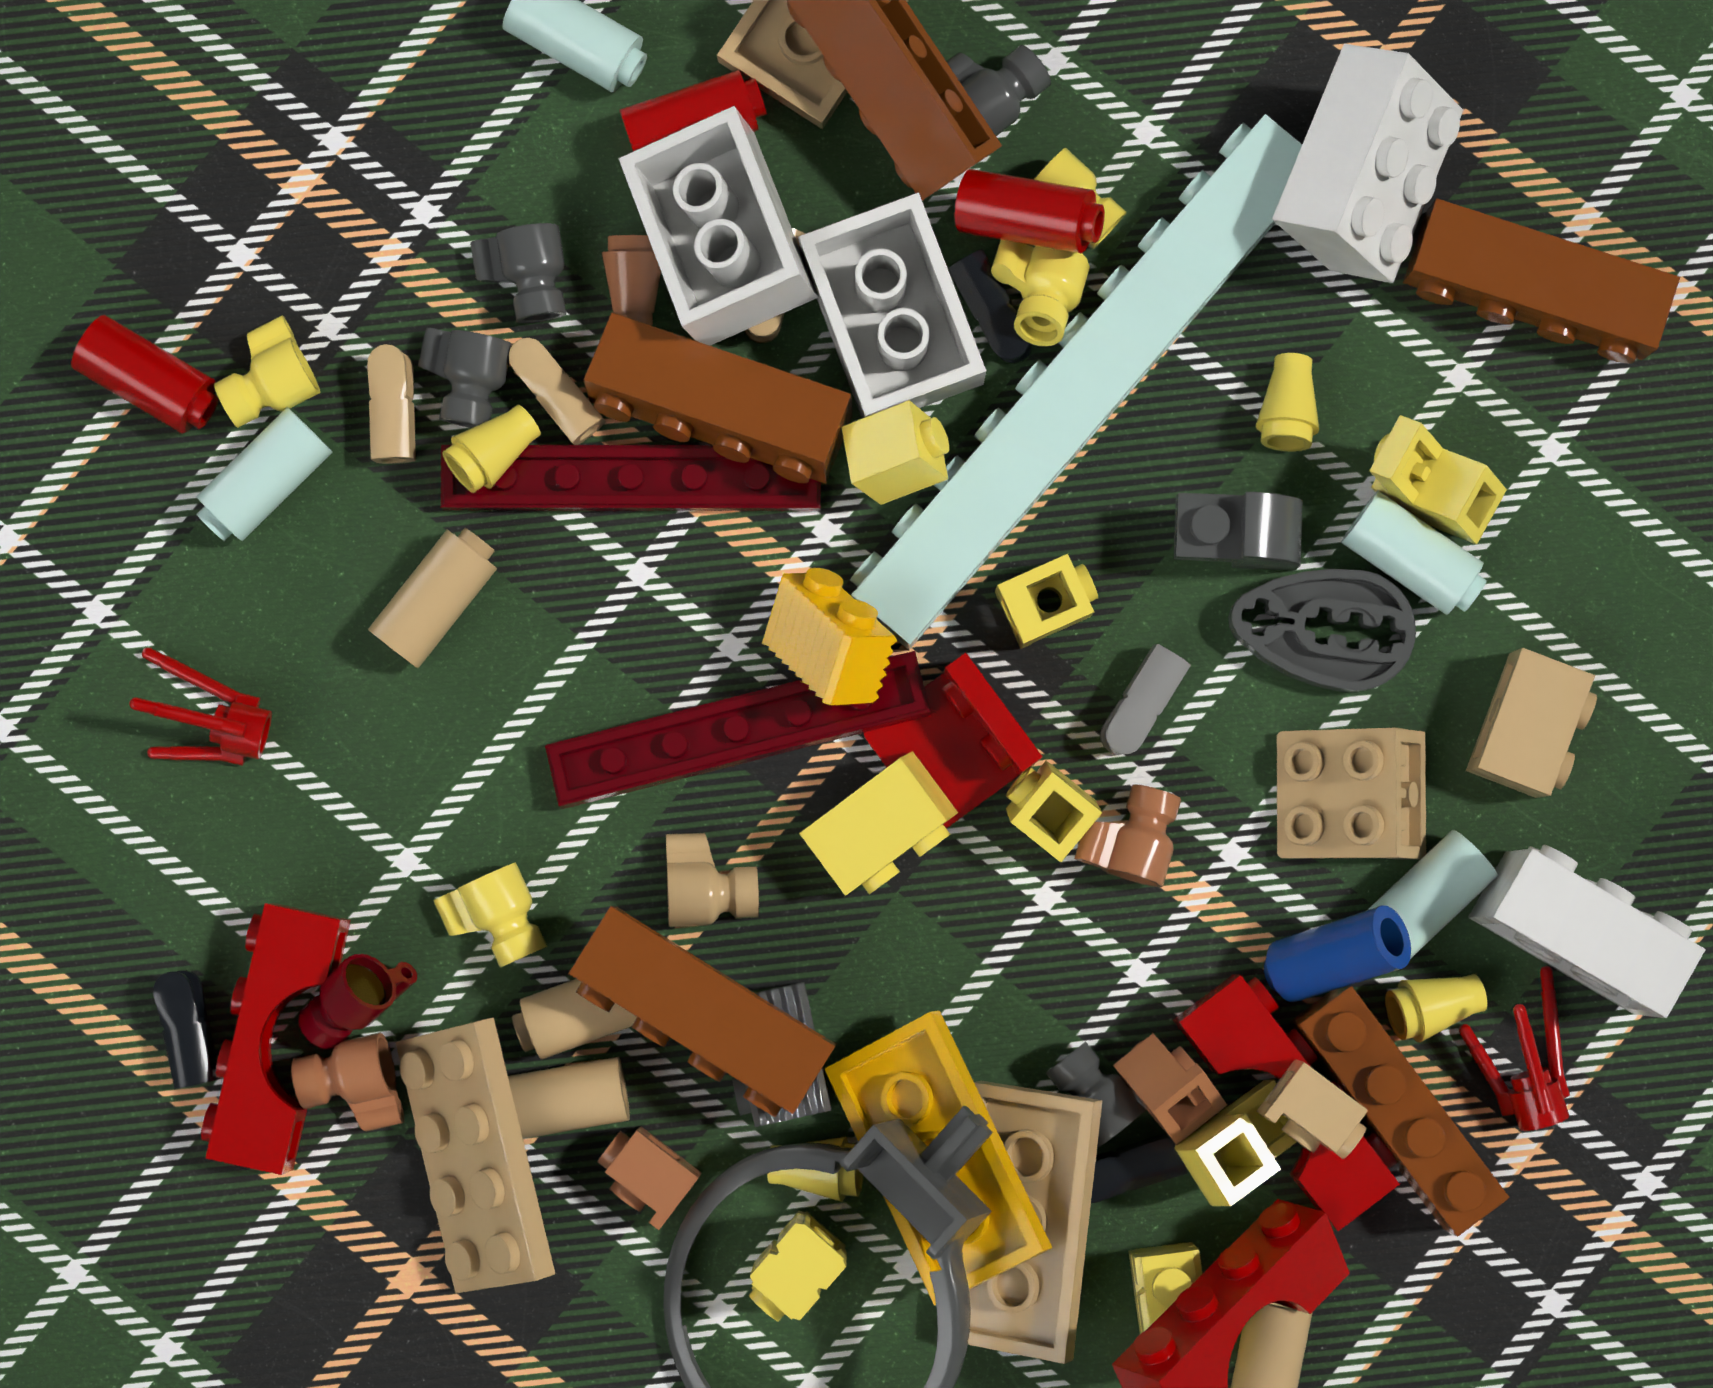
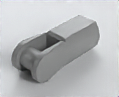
[1100,644,1191,755]

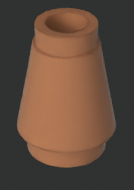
[601,235,661,326]

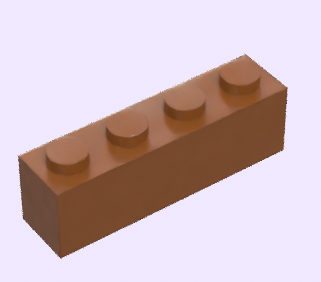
[787,0,1002,201]
[1403,198,1680,364]
[584,313,852,484]
[568,906,836,1117]
[1289,985,1510,1237]

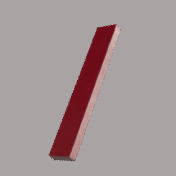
[440,445,821,511]
[545,651,931,809]

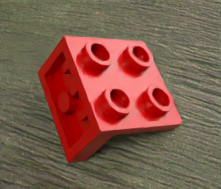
[864,652,1043,829]

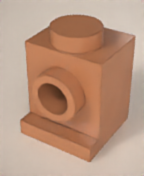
[1113,1033,1227,1145]
[597,1126,702,1230]

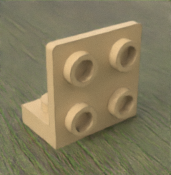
[1277,728,1426,859]

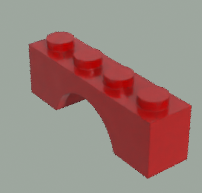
[201,903,351,1175]
[1173,974,1400,1232]
[1112,1199,1350,1388]

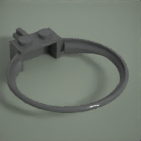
[663,1106,993,1388]

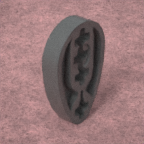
[1228,569,1416,693]

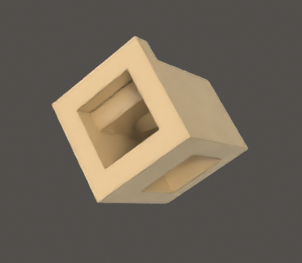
[1256,1059,1368,1159]

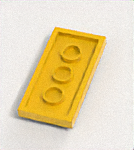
[825,1011,1052,1306]

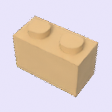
[1466,648,1597,798]

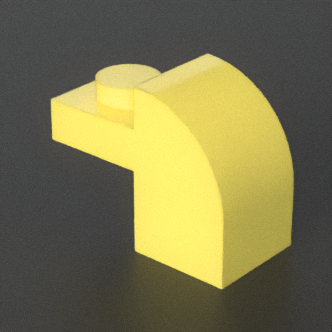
[1369,415,1507,545]
[1175,1079,1297,1206]

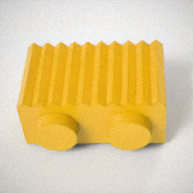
[762,568,897,705]

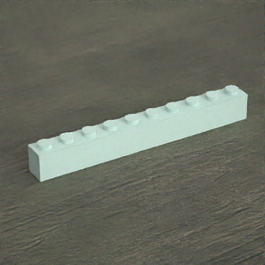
[850,114,1302,650]

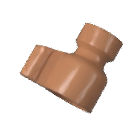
[1074,784,1181,887]
[291,1032,405,1132]

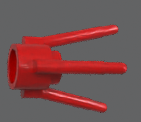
[129,647,272,766]
[1459,966,1570,1131]

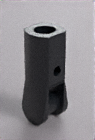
[948,249,1032,364]
[153,970,221,1089]
[1091,1133,1188,1203]

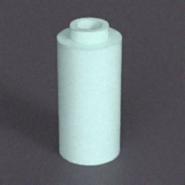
[502,0,647,92]
[196,407,333,541]
[1341,490,1487,615]
[1368,830,1498,959]

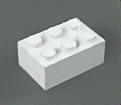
[1272,44,1464,283]
[618,106,819,346]
[798,192,986,418]
[1468,845,1706,1018]

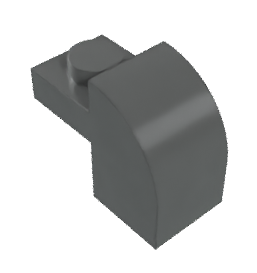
[1174,492,1303,571]

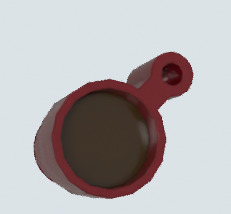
[299,954,417,1049]

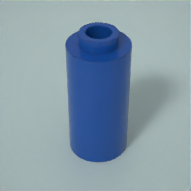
[1264,905,1411,1002]

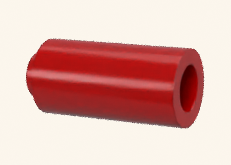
[619,70,767,152]
[955,169,1105,254]
[71,315,219,434]

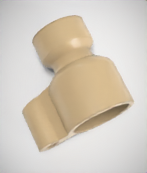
[666,833,759,927]

